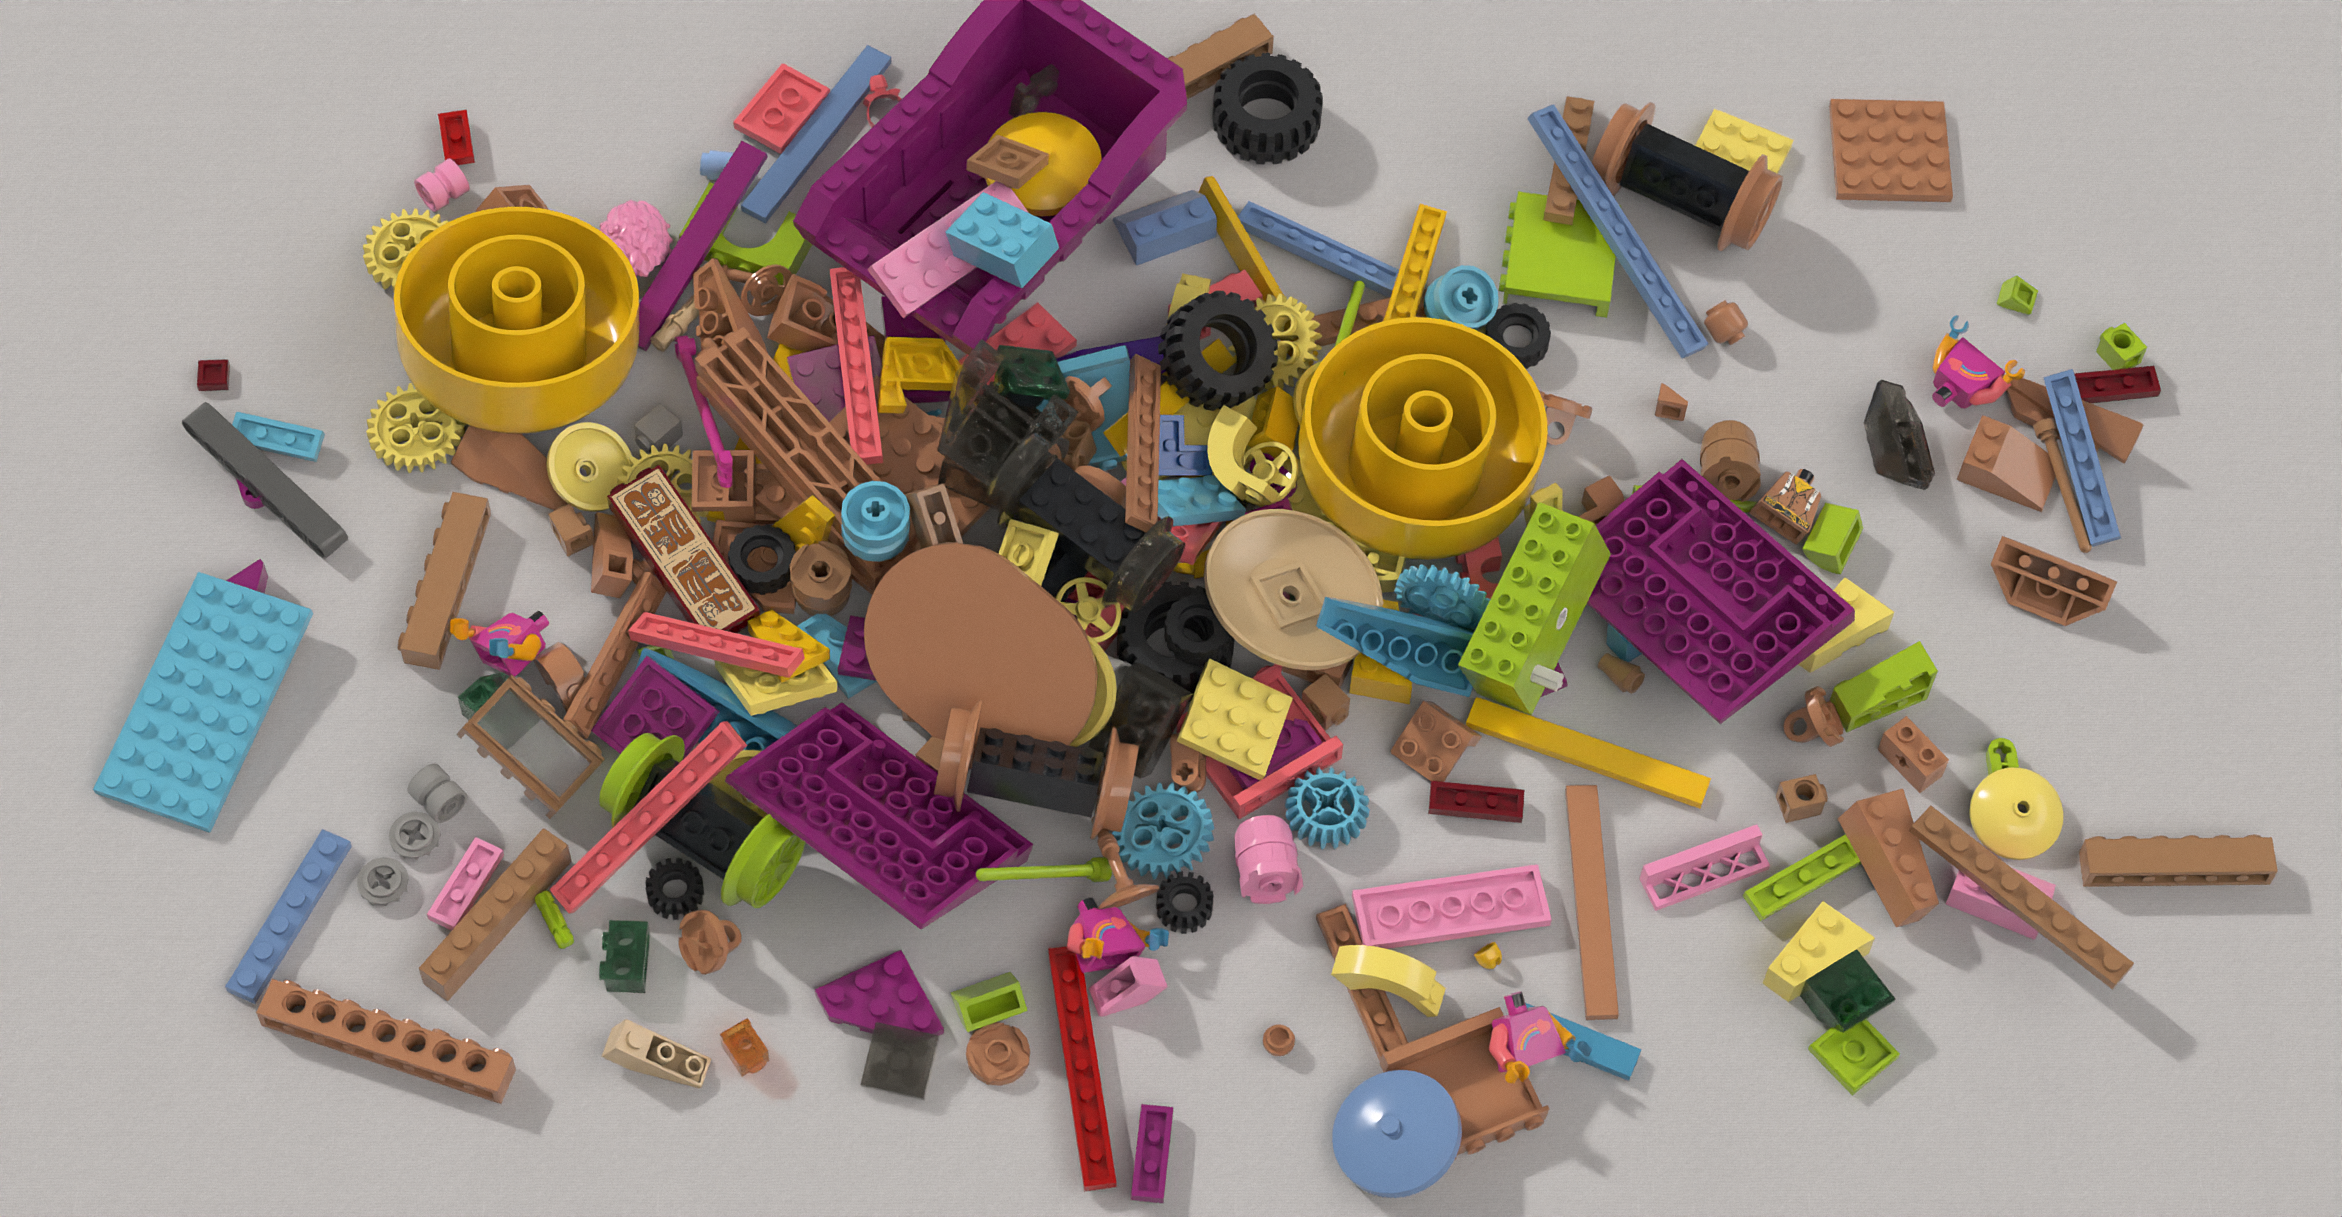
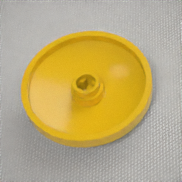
[985,112,1102,216]

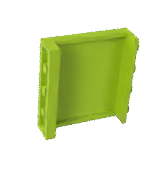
[1498,191,1622,318]

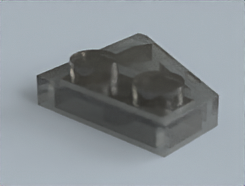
[1009,64,1060,118]

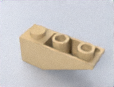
[601,1019,712,1089]

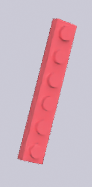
[628,612,805,678]

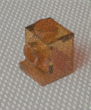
[720,1018,770,1076]

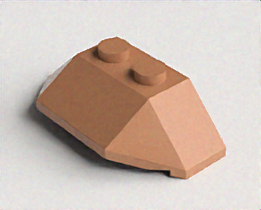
[1991,536,2118,626]

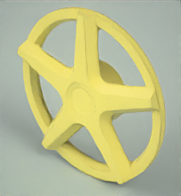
[1243,442,1299,507]
[1055,577,1121,643]

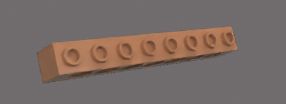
[256,979,516,1104]

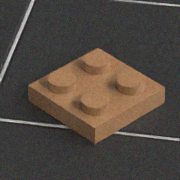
[967,135,1049,189]

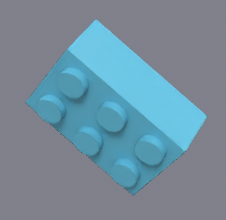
[945,192,1059,288]

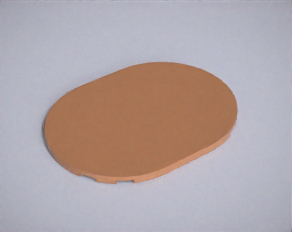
[864,542,1098,745]

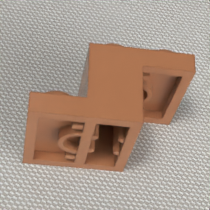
[691,450,778,525]

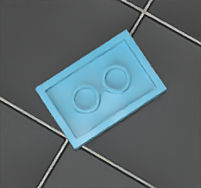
[1158,475,1246,527]

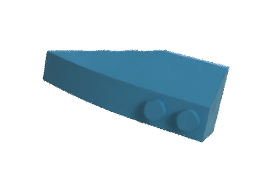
[1316,597,1475,697]
[634,648,797,751]

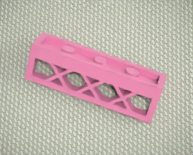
[1640,824,1770,911]

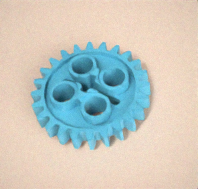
[1394,564,1490,630]
[1112,782,1215,879]

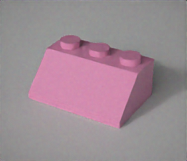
[1946,868,2056,940]

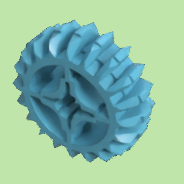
[1285,767,1370,850]

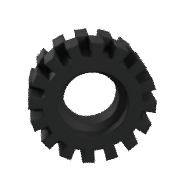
[645,857,704,920]
[1156,871,1214,934]

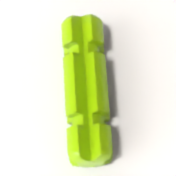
[535,890,574,949]

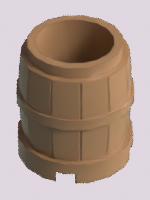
[1700,420,1761,502]
[790,541,852,617]

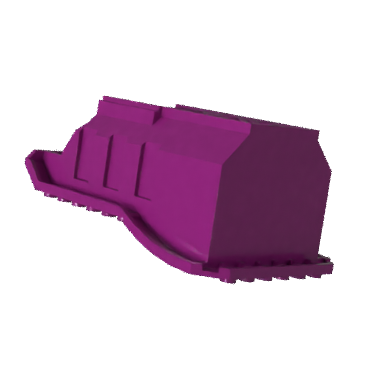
[793,0,1187,355]

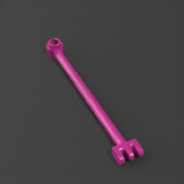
[674,335,733,488]

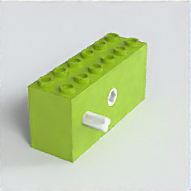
[1458,502,1611,715]

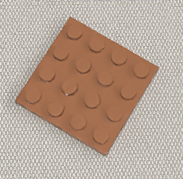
[1829,99,1953,202]

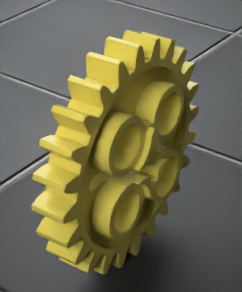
[363,208,449,292]
[1228,294,1322,390]
[366,383,466,473]
[617,444,709,524]

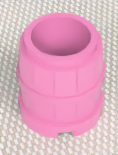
[1234,815,1303,904]

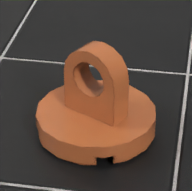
[1054,376,1112,432]
[1539,391,1593,445]
[1783,686,1844,747]
[678,910,742,975]

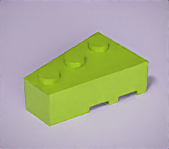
[1829,641,1938,733]

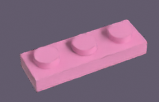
[427,837,504,930]

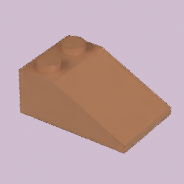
[1957,415,2056,512]

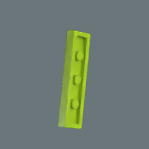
[1743,834,1862,922]

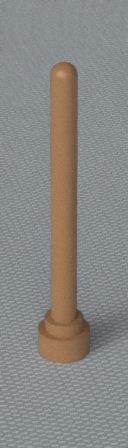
[2033,418,2092,553]

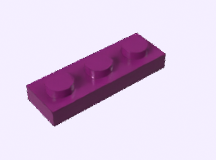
[1131,1104,1174,1203]

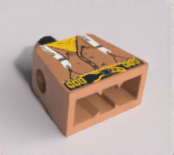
[1749,469,1821,545]

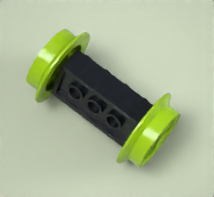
[599,733,806,909]

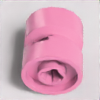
[414,159,470,212]

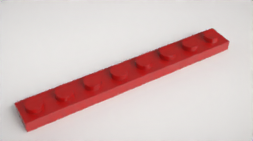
[1048,946,1117,1192]

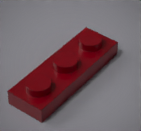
[2074,366,2161,403]
[1428,781,1525,823]

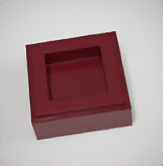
[197,359,230,391]

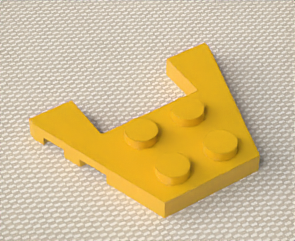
[877,337,990,416]

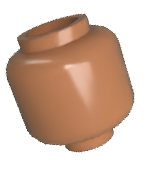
[1704,300,1748,345]

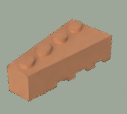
[1838,788,1939,928]

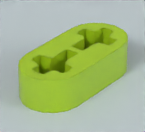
[1986,738,2019,775]

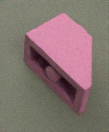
[1089,956,1168,1017]

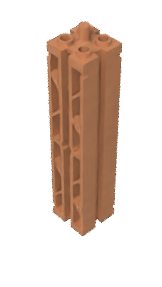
[695,327,921,591]

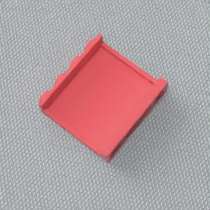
[1176,664,1343,820]

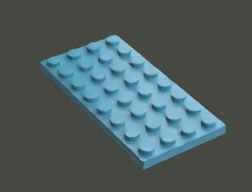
[93,572,313,833]

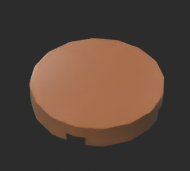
[966,1022,1030,1086]

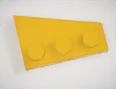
[772,495,835,552]
[748,610,830,683]

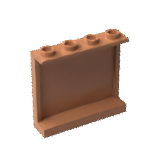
[1380,1007,1550,1160]

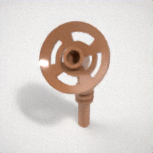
[692,264,792,316]
[1091,816,1160,909]

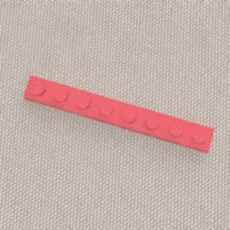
[829,267,883,465]
[549,721,747,914]

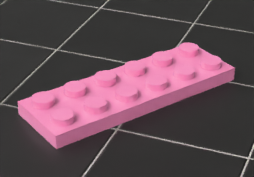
[867,181,1029,318]
[1352,864,1552,949]

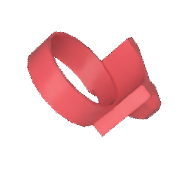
[863,74,901,127]

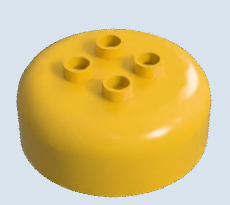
[394,207,639,434]
[1298,317,1548,560]

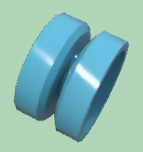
[1423,265,1499,330]
[841,481,910,562]

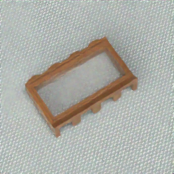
[456,675,605,819]

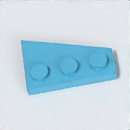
[797,614,876,699]

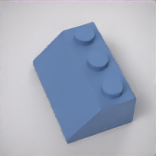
[1113,190,1217,266]

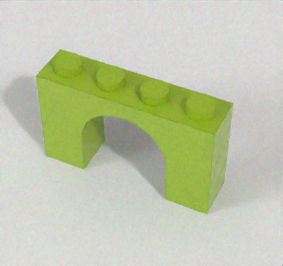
[679,182,812,285]

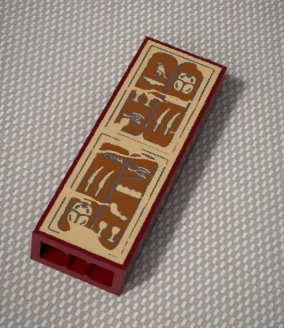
[607,465,760,633]

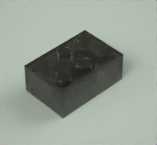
[1088,663,1193,779]

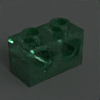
[599,920,651,993]

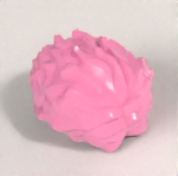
[599,200,673,277]

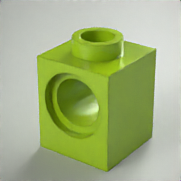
[2096,322,2147,370]

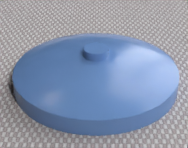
[1332,1070,1462,1198]

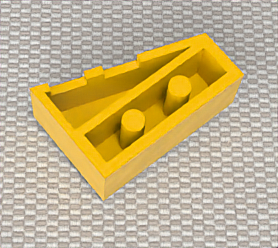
[1349,599,1412,705]

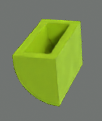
[1802,502,1863,575]
[950,972,1028,1032]

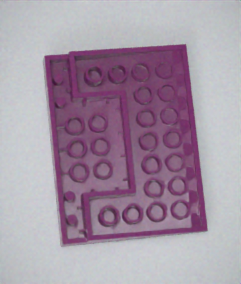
[1587,459,1855,724]
[725,702,1034,930]

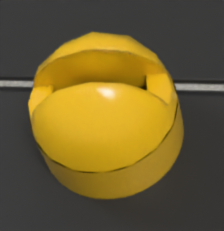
[1474,942,1502,969]

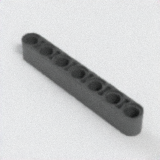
[181,402,348,559]

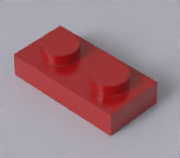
[438,109,475,165]

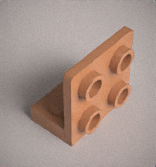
[1390,701,1482,782]

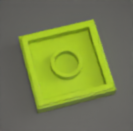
[1808,1008,1900,1096]

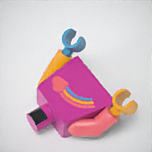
[1932,315,2025,409]
[450,611,549,677]
[1067,898,1169,973]
[1489,991,1592,1084]

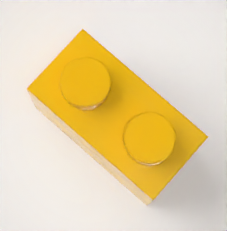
[1247,386,1299,458]

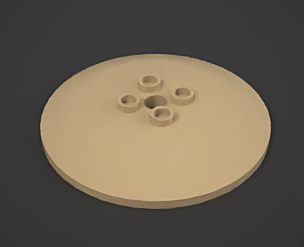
[1204,509,1383,670]

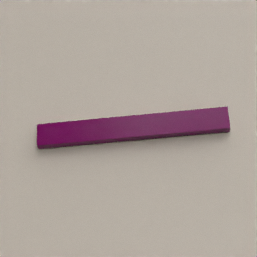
[638,140,768,351]

